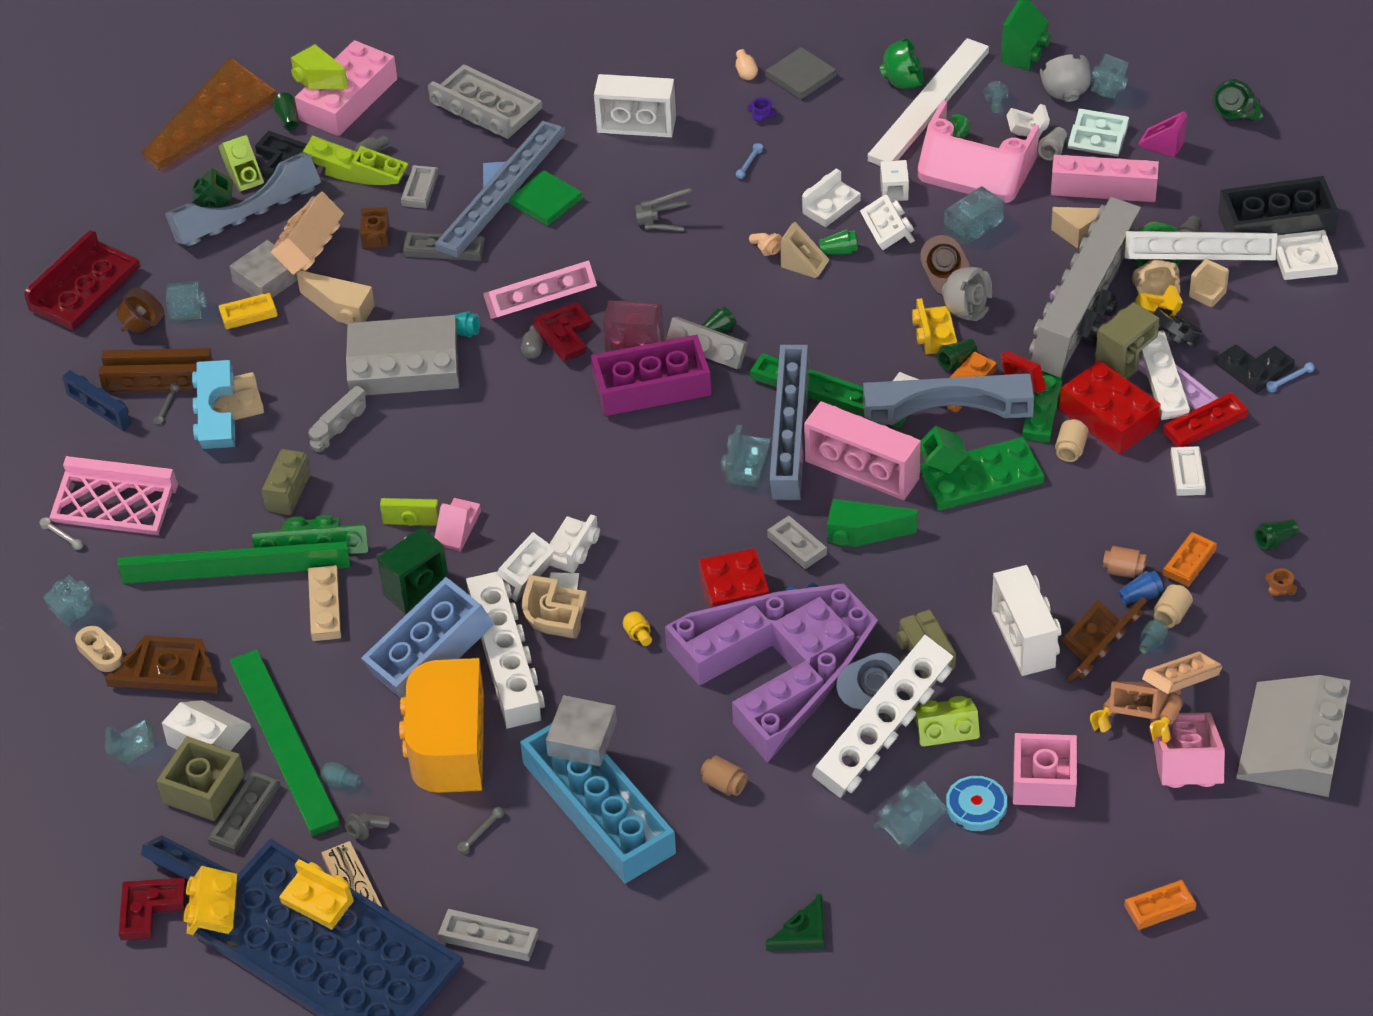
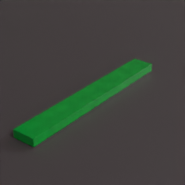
[118,541,351,584]
[229,649,340,837]

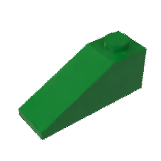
[827,499,918,547]

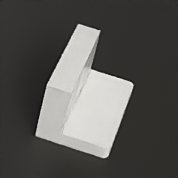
[497,532,555,602]

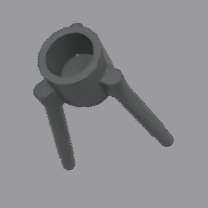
[635,188,692,232]

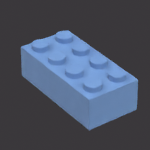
[361,577,494,699]

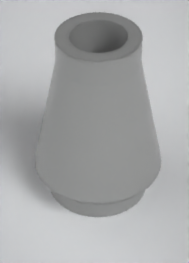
[1038,127,1067,160]

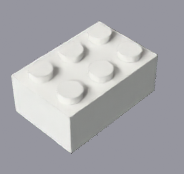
[594,74,676,137]
[992,565,1061,676]

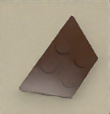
[105,635,219,694]

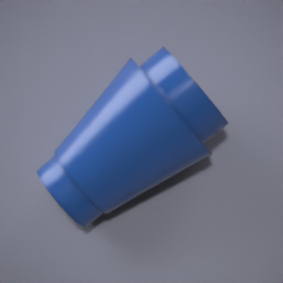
[1118,571,1164,606]

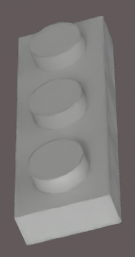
[666,317,748,369]
[438,909,539,961]

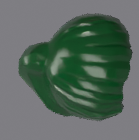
[1213,79,1263,121]

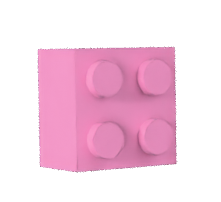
[1013,733,1077,807]

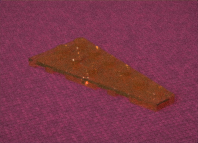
[142,57,277,171]

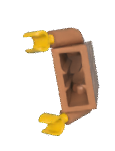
[1090,681,1183,743]

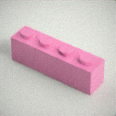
[1051,155,1159,202]
[483,261,597,319]

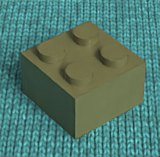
[156,736,245,821]

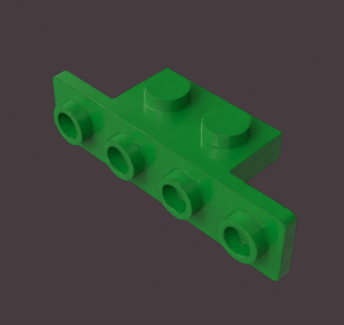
[252,515,369,554]

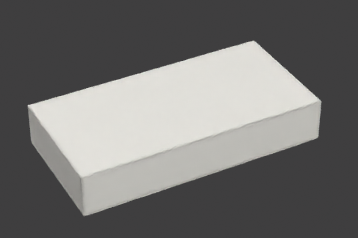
[1170,447,1206,496]

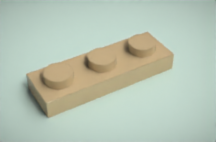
[308,565,341,641]

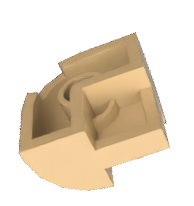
[522,575,587,639]

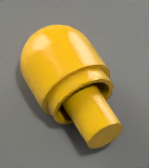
[623,611,652,646]

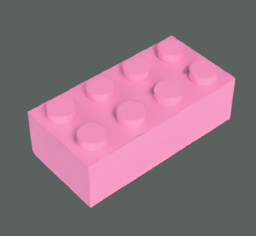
[295,40,397,136]
[804,402,921,501]

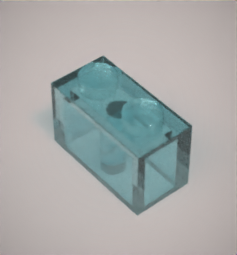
[944,186,1004,245]

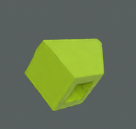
[218,135,264,192]

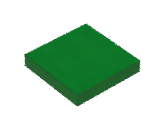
[509,171,583,226]

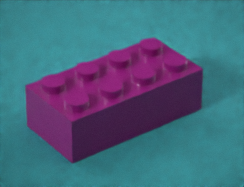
[591,335,711,416]

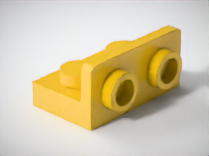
[912,298,957,355]
[279,859,354,930]

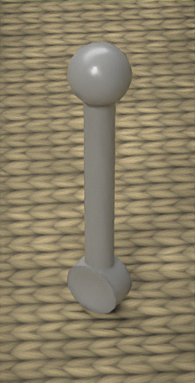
[39,517,83,550]

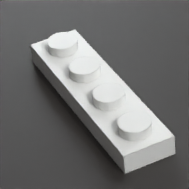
[1140,330,1190,420]

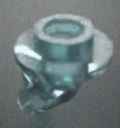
[983,81,1008,113]

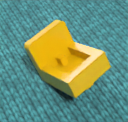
[1135,285,1183,315]

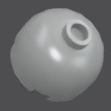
[1040,54,1092,102]
[942,267,992,321]

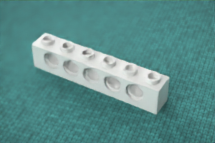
[466,571,545,729]
[812,635,954,798]

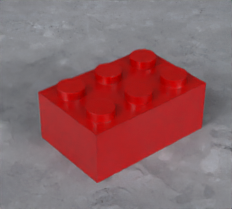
[1059,360,1161,455]

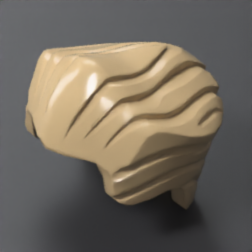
[1132,259,1180,296]

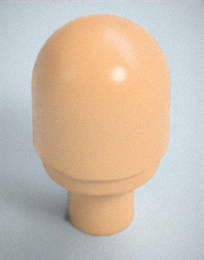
[735,49,758,80]

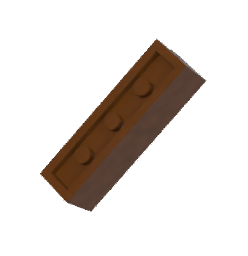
[98,348,213,392]

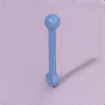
[736,143,763,179]
[1266,362,1315,393]

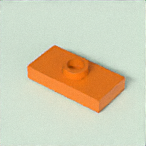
[1163,532,1217,587]
[1124,880,1197,930]

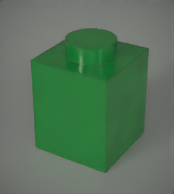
[920,426,968,474]

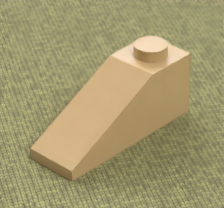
[297,270,375,324]

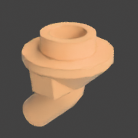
[749,233,782,256]

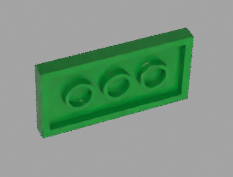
[920,437,1044,511]

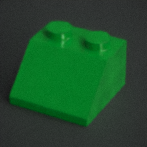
[1001,0,1051,71]

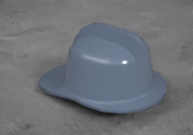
[836,653,901,710]

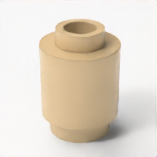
[1055,419,1089,462]
[1154,585,1193,628]

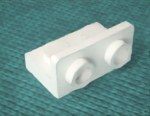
[802,169,861,227]
[860,194,915,250]
[549,514,600,573]

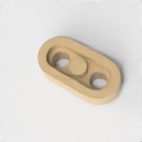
[75,626,124,672]

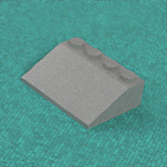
[346,315,459,395]
[1236,675,1350,797]

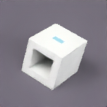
[880,160,909,201]

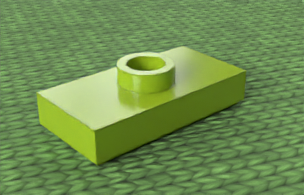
[380,498,439,526]

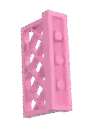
[49,456,178,536]

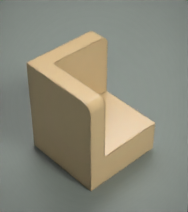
[1189,259,1229,308]

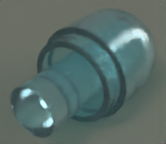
[1139,619,1169,654]
[320,761,362,788]

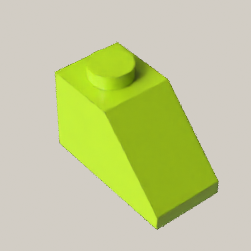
[291,44,348,90]

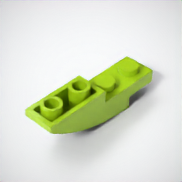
[303,135,408,185]

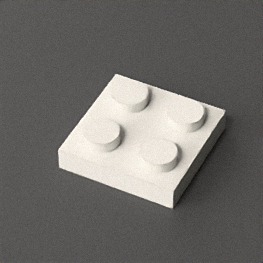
[1276,230,1338,280]

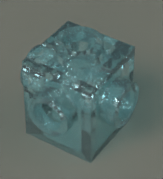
[1090,54,1129,99]
[43,575,94,627]

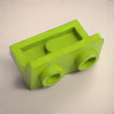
[913,696,980,746]

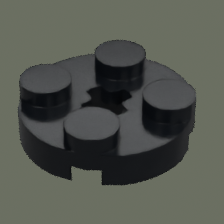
[1153,306,1204,347]

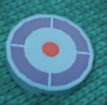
[946,776,1007,831]

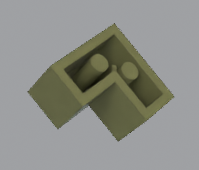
[1095,302,1159,379]

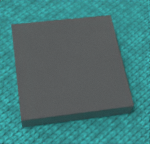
[766,47,836,100]

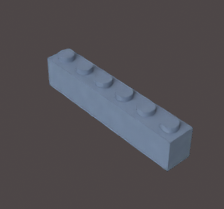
[770,345,810,500]

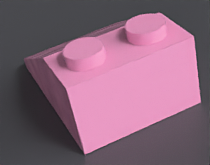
[1150,712,1225,788]

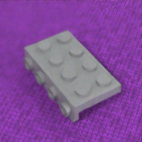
[428,64,542,139]

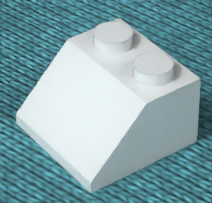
[162,700,251,751]

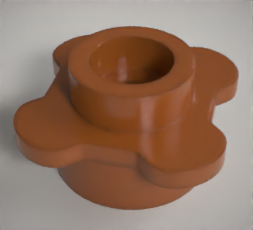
[1265,568,1297,596]

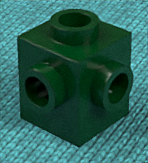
[192,168,233,208]

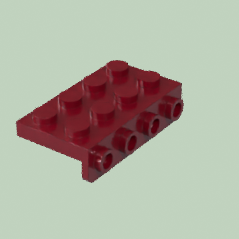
[24,230,141,331]

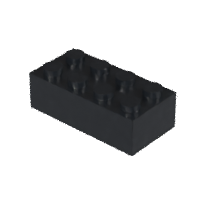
[1218,176,1339,236]

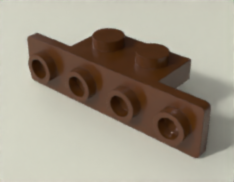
[1061,597,1147,683]

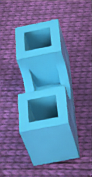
[192,360,236,449]

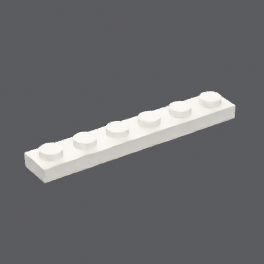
[1125,231,1277,260]

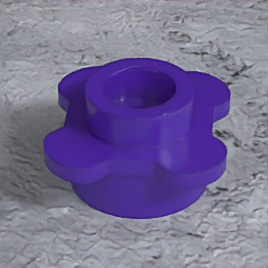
[747,97,776,121]

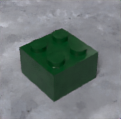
[377,527,449,614]

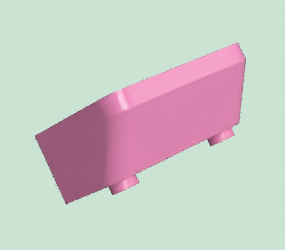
[918,101,1039,203]

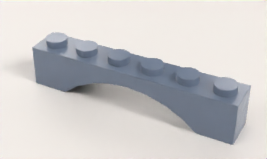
[165,153,321,246]
[863,374,1034,425]

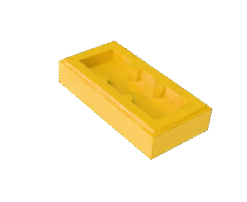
[219,292,277,330]

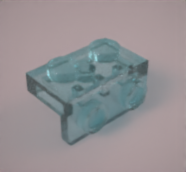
[721,424,771,487]
[873,781,948,850]

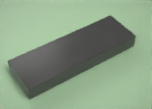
[403,232,485,261]
[208,771,281,855]

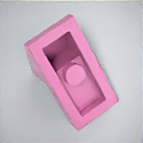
[435,498,481,552]

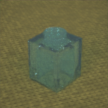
[166,281,207,321]

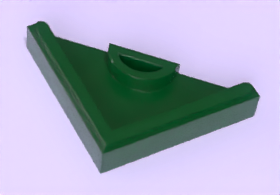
[766,894,825,951]

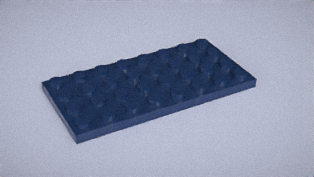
[193,838,464,1016]

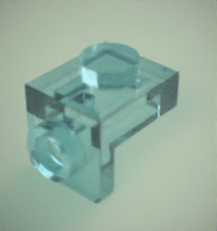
[105,720,155,764]

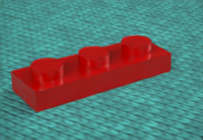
[1163,392,1248,447]

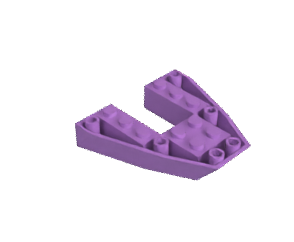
[665,583,878,763]

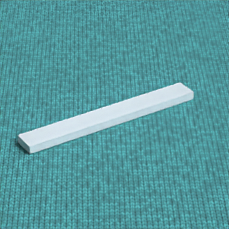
[868,38,989,166]

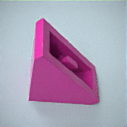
[1138,111,1187,158]

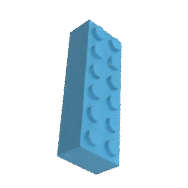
[520,724,676,884]

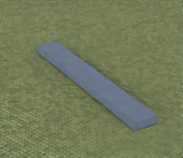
[435,121,565,258]

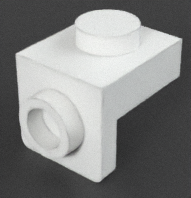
[1006,104,1050,137]

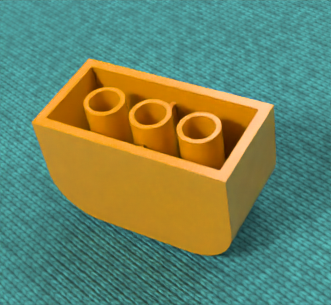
[399,658,484,793]

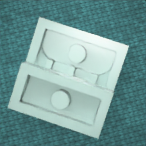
[1068,109,1129,157]

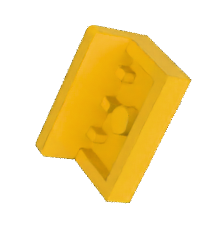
[183,866,237,935]

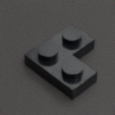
[255,131,307,179]
[1077,289,1118,348]
[1216,344,1295,394]

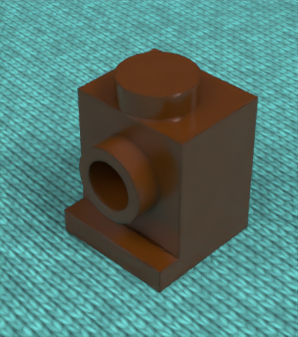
[360,207,390,249]

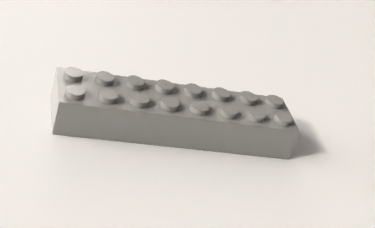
[1028,197,1141,378]

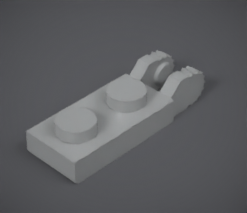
[308,386,366,453]

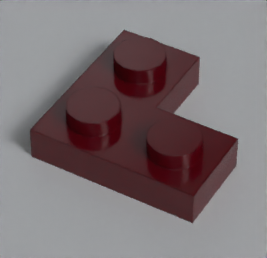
[533,302,593,362]
[118,878,187,941]

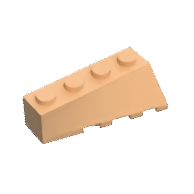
[271,191,344,275]

